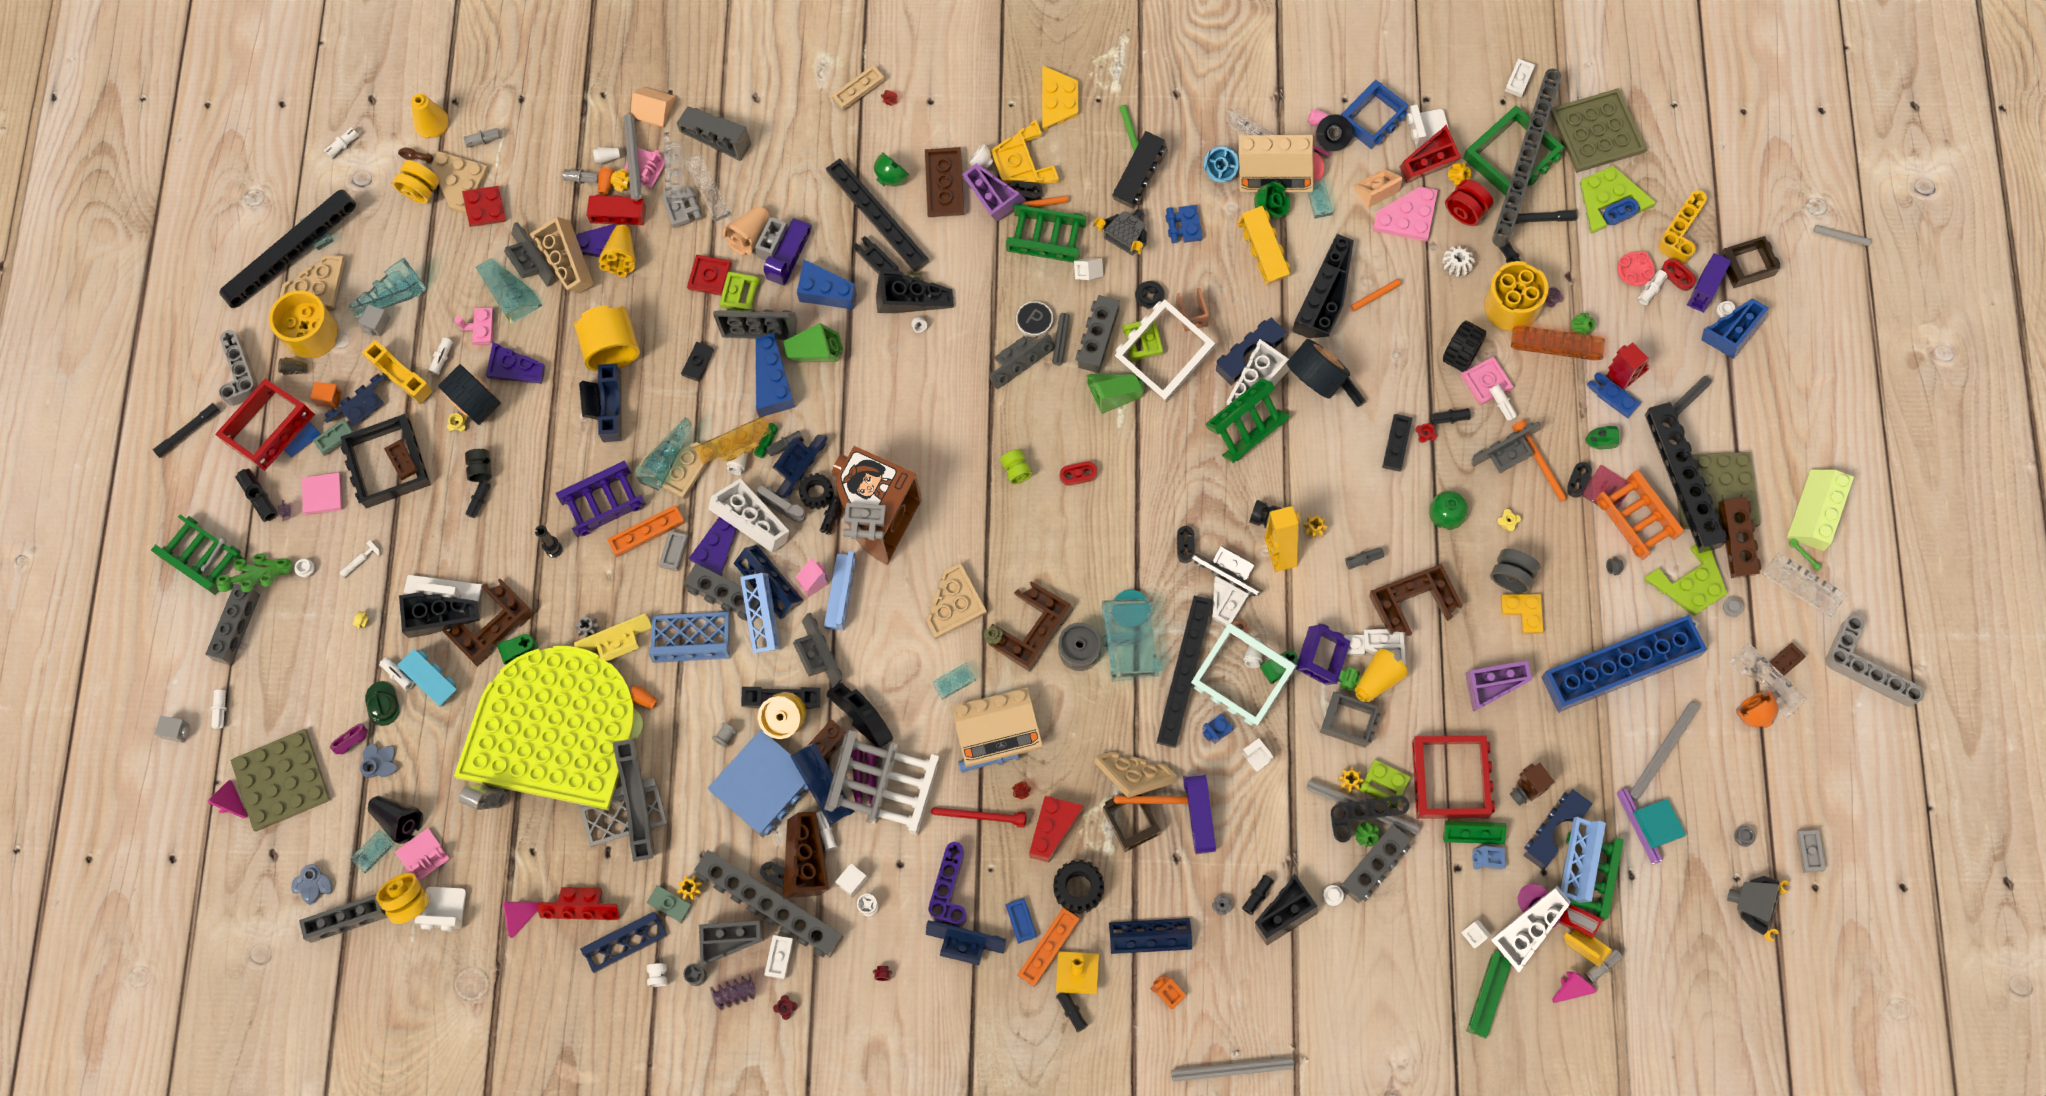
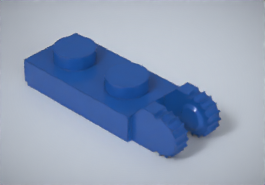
[1587,372,1641,418]

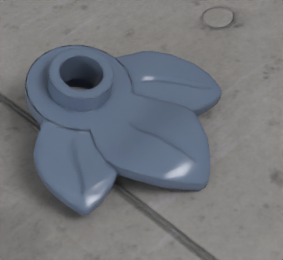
[360,743,397,778]
[291,864,332,905]

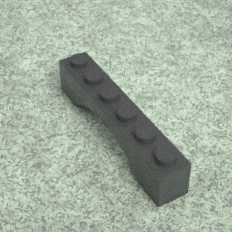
[613,738,655,862]

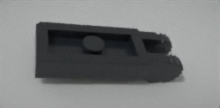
[853,236,899,275]

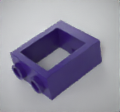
[1687,253,1731,313]
[1296,623,1351,685]

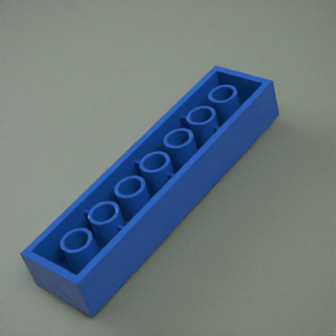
[1541,615,1707,713]

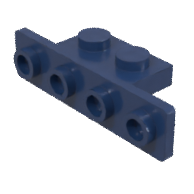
[324,373,386,426]
[772,435,828,497]
[926,920,1006,965]

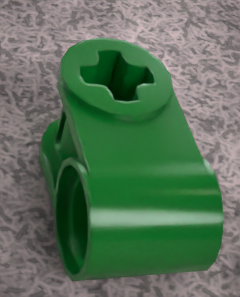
[497,634,538,665]
[1260,650,1298,684]

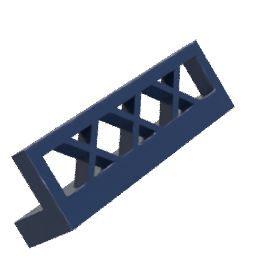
[734,545,803,619]
[790,743,855,825]
[580,912,667,973]
[1109,918,1192,954]

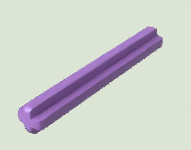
[1617,788,1663,864]

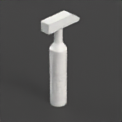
[339,540,380,578]

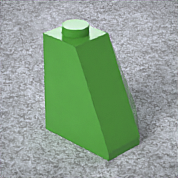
[783,323,843,362]
[1086,374,1145,414]

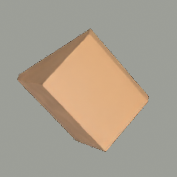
[630,87,676,128]
[1353,169,1402,208]

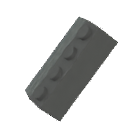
[713,308,797,340]

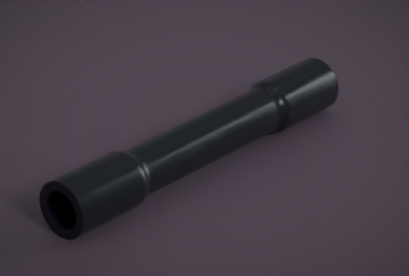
[1503,210,1576,224]
[152,403,220,458]

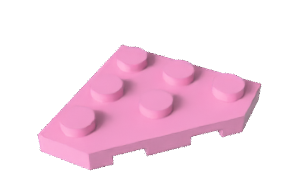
[1373,187,1438,241]

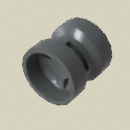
[683,963,707,986]

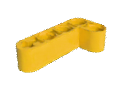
[1658,190,1707,264]

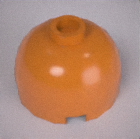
[1736,690,1778,728]

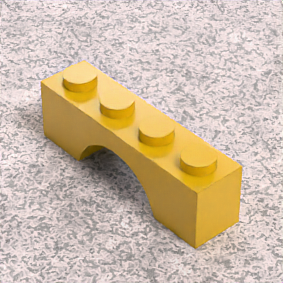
[362,340,433,405]

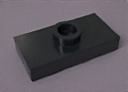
[681,342,714,382]
[579,380,601,420]

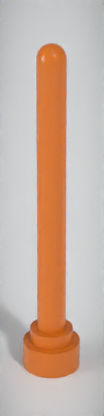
[1512,419,1567,501]
[1114,796,1188,804]

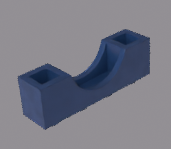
[1216,317,1287,386]
[598,363,622,442]
[1523,789,1593,870]

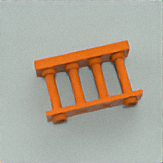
[1596,469,1684,561]

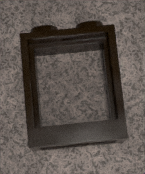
[1720,236,1780,288]
[1103,793,1161,852]

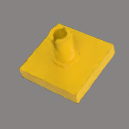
[1056,951,1099,994]

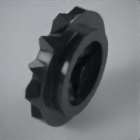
[1135,281,1165,309]

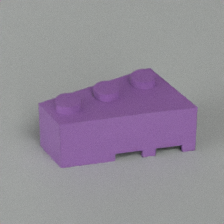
[962,163,1026,222]
[1465,660,1532,711]

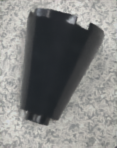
[368,795,423,844]

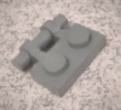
[661,186,702,228]
[843,503,886,541]

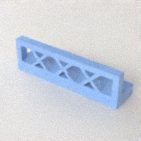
[824,550,856,631]
[740,573,781,654]
[1561,817,1606,903]

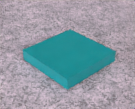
[1633,799,1686,849]

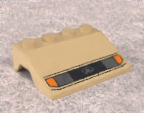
[1239,135,1315,192]
[951,688,1043,767]

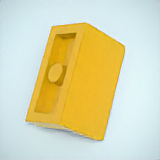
[1563,929,1612,968]

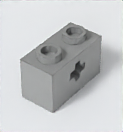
[755,217,788,260]

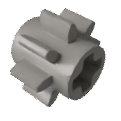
[574,614,600,638]

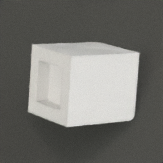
[1074,258,1103,280]
[1242,738,1274,772]
[835,864,868,898]

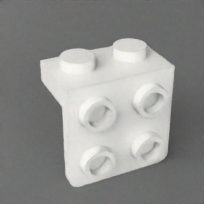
[1406,105,1449,148]
[415,887,466,932]

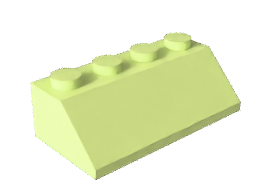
[1787,470,1854,552]

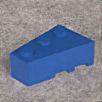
[797,260,857,309]

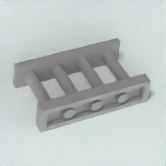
[824,730,896,823]

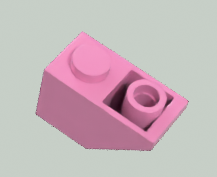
[796,558,828,597]

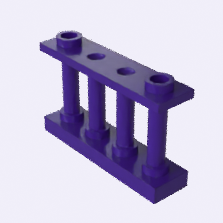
[556,460,646,537]

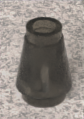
[278,357,308,375]

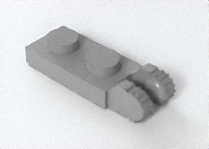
[757,485,805,523]

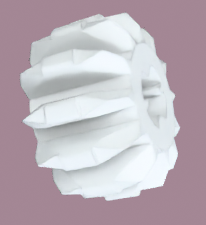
[1442,245,1475,277]

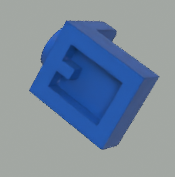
[1202,714,1234,744]

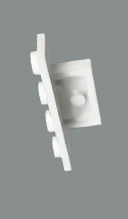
[403,575,482,604]

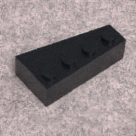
[1112,131,1168,209]

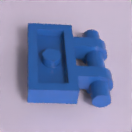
[1165,205,1202,243]

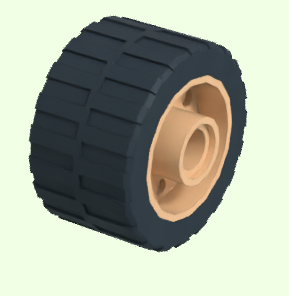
[1287,339,1350,399]
[438,364,501,425]

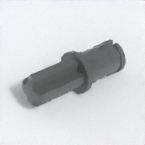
[767,430,804,456]
[1345,548,1384,570]

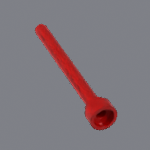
[931,807,1026,828]

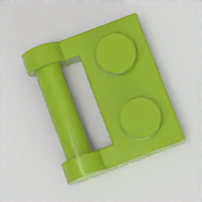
[719,272,761,311]
[1122,321,1163,362]
[1359,759,1411,807]

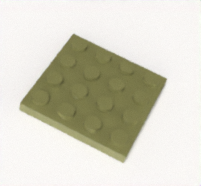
[1550,88,1646,173]
[1676,452,1760,529]
[230,729,331,832]

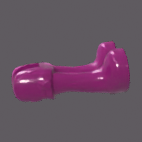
[850,749,881,805]

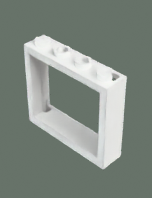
[1115,299,1216,402]

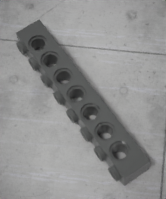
[694,850,843,958]

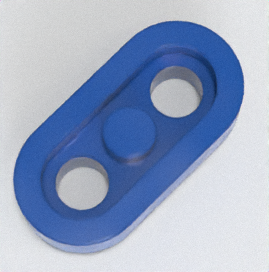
[1603,198,1639,225]

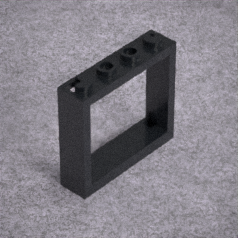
[340,414,431,509]

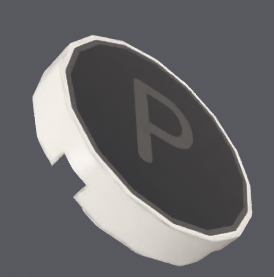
[1016,301,1053,338]

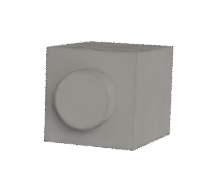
[359,304,390,336]
[154,715,190,743]

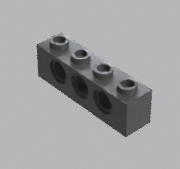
[1075,295,1120,373]
[684,563,760,622]
[205,583,260,666]
[1340,824,1411,904]
[299,895,388,943]

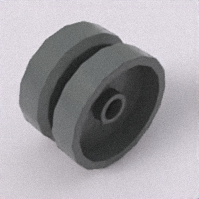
[1490,549,1541,594]
[1058,623,1101,671]

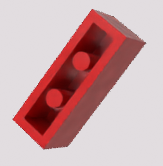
[586,194,646,225]

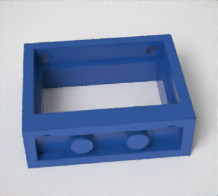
[1341,79,1409,150]

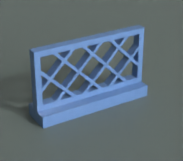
[649,612,730,663]

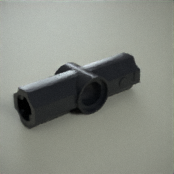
[235,468,278,522]

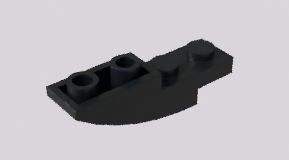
[826,683,893,748]

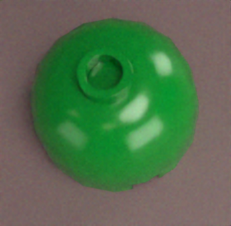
[873,152,910,187]
[1254,182,1290,220]
[1429,490,1468,530]

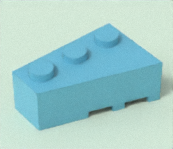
[397,649,457,707]

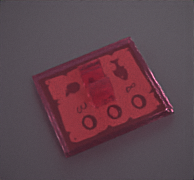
[1582,465,1628,509]

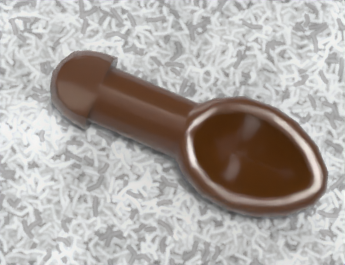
[398,147,433,163]

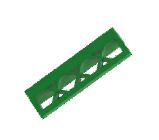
[1466,950,1511,1039]

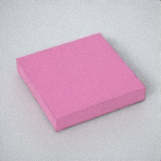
[1461,356,1514,406]
[302,473,343,515]

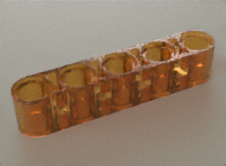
[1511,326,1605,360]

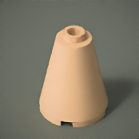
[722,206,770,255]

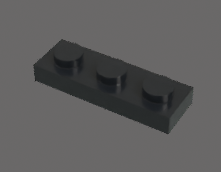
[1382,414,1413,472]

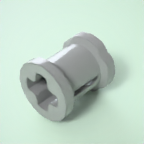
[712,722,737,748]

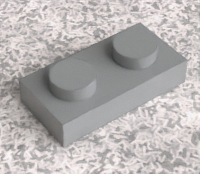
[1797,830,1826,873]

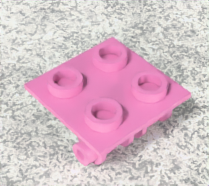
[624,147,668,189]
[395,828,450,881]

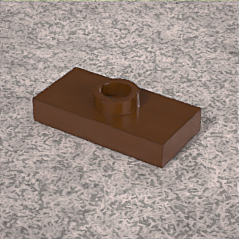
[384,439,419,481]
[1762,642,1806,683]

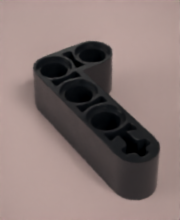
[1331,795,1410,843]

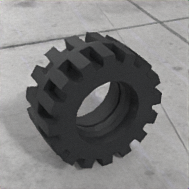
[798,473,834,510]

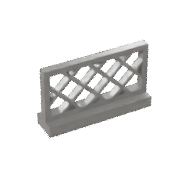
[577,777,668,847]

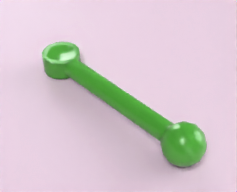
[1789,539,1821,570]

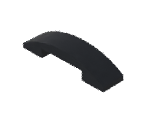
[741,687,821,709]

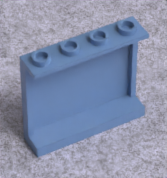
[707,729,809,838]

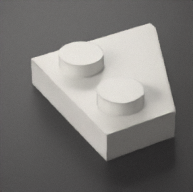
[1212,576,1249,627]

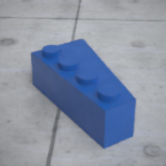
[756,333,795,418]

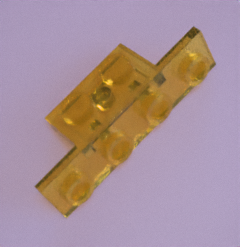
[695,416,771,464]

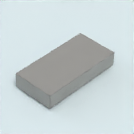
[659,530,689,572]

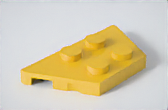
[1042,66,1078,131]

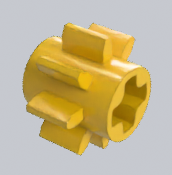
[1448,163,1471,185]
[611,168,630,192]
[1303,514,1328,539]
[1338,767,1364,793]
[677,876,702,901]

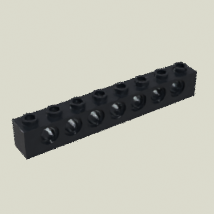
[1645,402,1727,553]

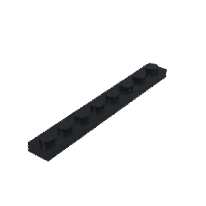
[826,158,929,271]
[1156,595,1213,748]

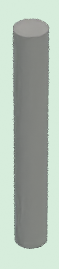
[1813,225,1871,246]

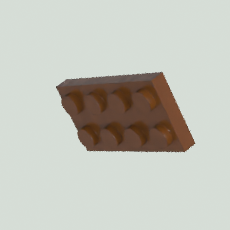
[925,147,964,217]

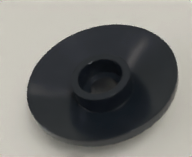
[1316,114,1353,151]

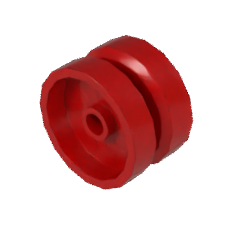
[1445,179,1494,226]

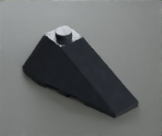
[876,270,954,313]
[399,592,480,638]

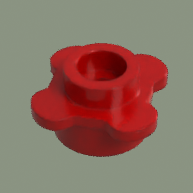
[1415,423,1437,443]

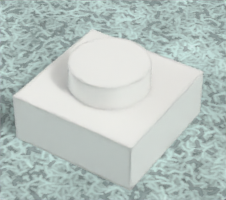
[1344,635,1365,656]
[1461,919,1491,949]

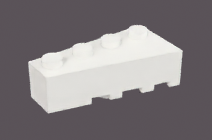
[1227,339,1289,422]
[708,479,789,552]
[1492,886,1571,972]

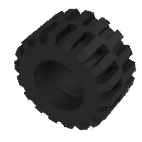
[1443,320,1486,372]
[1053,859,1104,914]

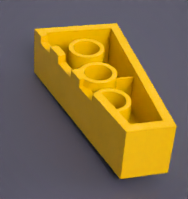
[1236,206,1291,285]
[1264,506,1300,572]

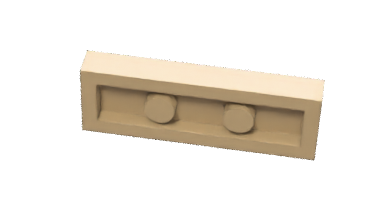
[831,65,885,110]

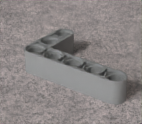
[1825,614,1924,707]

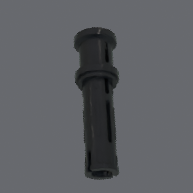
[535,525,563,558]

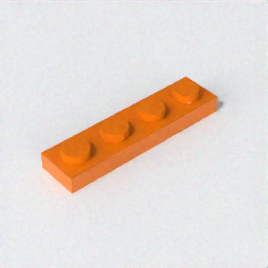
[607,505,685,557]
[1017,908,1080,987]

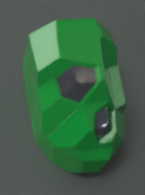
[1585,426,1619,450]

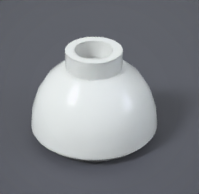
[969,144,993,169]

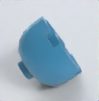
[1203,145,1239,183]

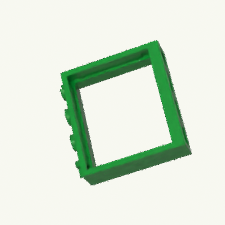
[1463,105,1564,196]

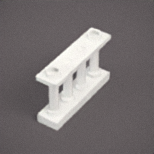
[872,744,940,835]

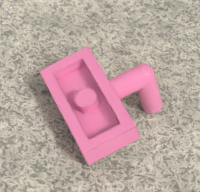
[455,308,494,345]

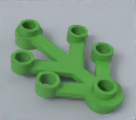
[216,553,293,592]

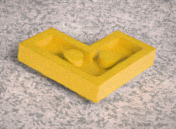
[1500,594,1543,634]

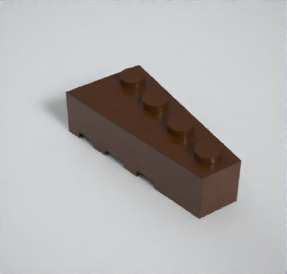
[783,812,830,899]

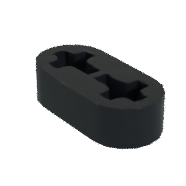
[1009,181,1043,201]
[1567,462,1592,498]
[1177,526,1195,563]
[760,862,785,889]

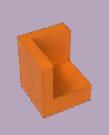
[310,382,342,409]

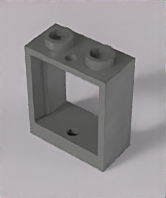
[1320,691,1381,748]

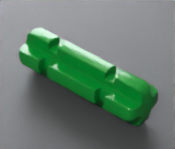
[754,423,778,458]

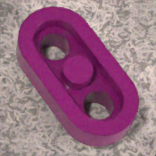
[330,723,368,755]

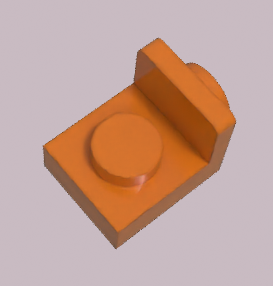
[1150,975,1186,1010]

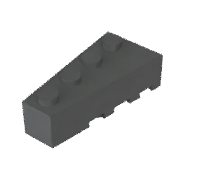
[677,106,751,161]

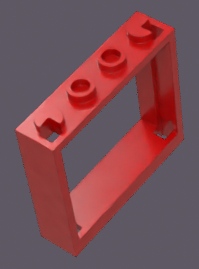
[215,379,315,471]
[1412,735,1495,819]

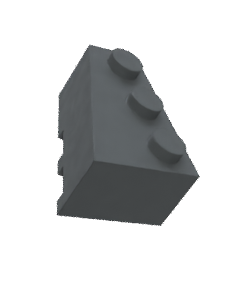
[699,920,764,966]

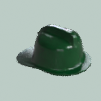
[365,681,399,726]

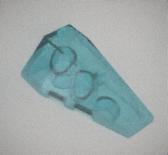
[348,258,426,317]
[476,258,542,324]
[635,417,692,491]

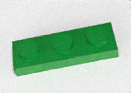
[1443,821,1507,844]

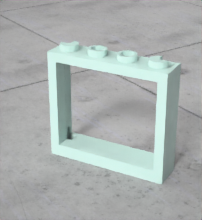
[1191,623,1298,726]

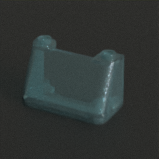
[1101,599,1162,682]

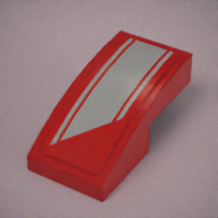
[1559,904,1603,939]

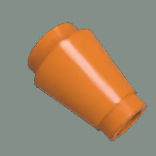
[598,167,615,196]
[630,685,658,709]

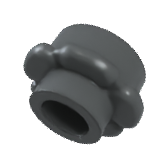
[1606,556,1624,575]
[1509,788,1528,806]

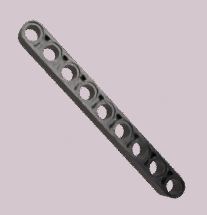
[219,190,356,308]

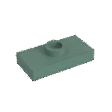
[313,419,354,456]
[647,885,692,923]

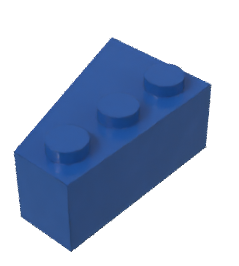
[1701,298,1769,359]

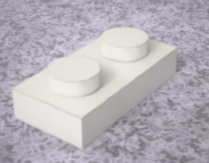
[1505,59,1535,97]
[764,935,794,980]

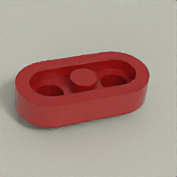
[1661,259,1696,291]
[1060,461,1097,486]

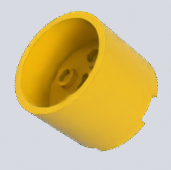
[1484,261,1548,332]
[269,290,339,359]
[574,305,640,371]

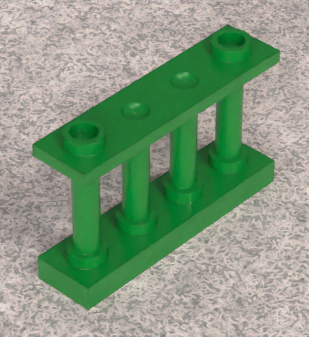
[1006,204,1086,263]
[1205,378,1290,463]
[151,514,245,596]
[1560,832,1624,921]

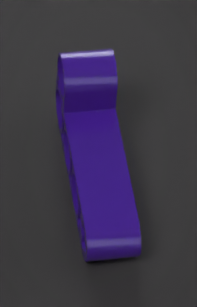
[764,218,812,286]
[1183,772,1216,854]
[928,842,967,926]

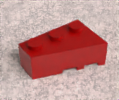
[1399,124,1461,183]
[1606,342,1649,390]
[1029,796,1084,863]

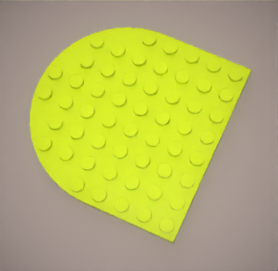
[454,646,634,810]

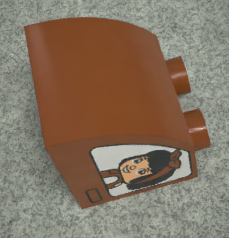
[832,446,922,565]

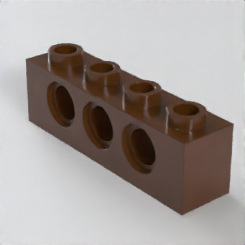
[1718,497,1761,579]

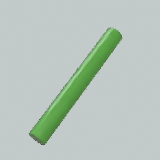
[1119,105,1139,152]

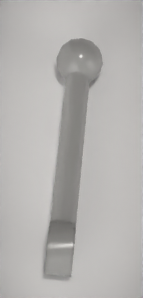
[201,537,227,573]

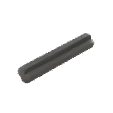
[1052,313,1070,366]
[1673,376,1712,415]

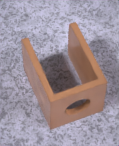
[1176,288,1209,332]

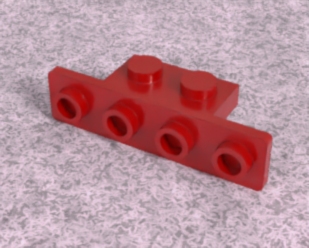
[537,887,620,920]

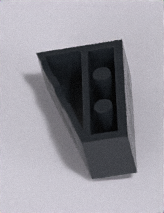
[1255,874,1318,945]

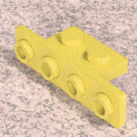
[574,613,652,661]

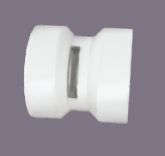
[857,894,879,917]
[646,963,668,987]

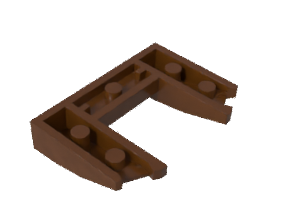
[1369,564,1463,636]
[443,579,535,667]
[988,581,1073,672]

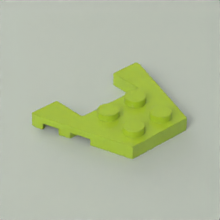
[1580,166,1656,234]
[1644,544,1727,616]

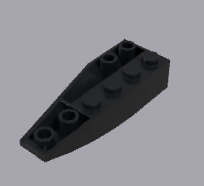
[1292,234,1354,339]

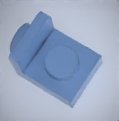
[1472,846,1506,870]

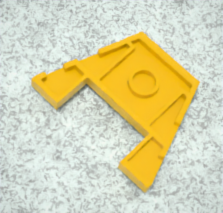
[991,120,1059,184]

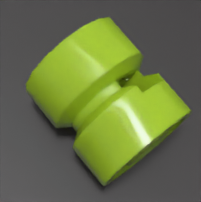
[1000,449,1033,484]

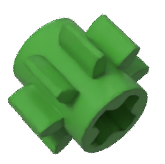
[1571,313,1595,336]
[1338,667,1361,691]
[1354,821,1381,847]

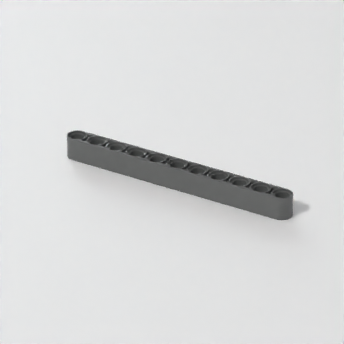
[1492,68,1561,247]

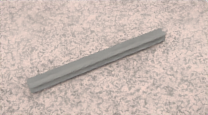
[623,113,642,201]
[1630,702,1700,801]
[1306,780,1420,835]
[1171,1057,1294,1081]

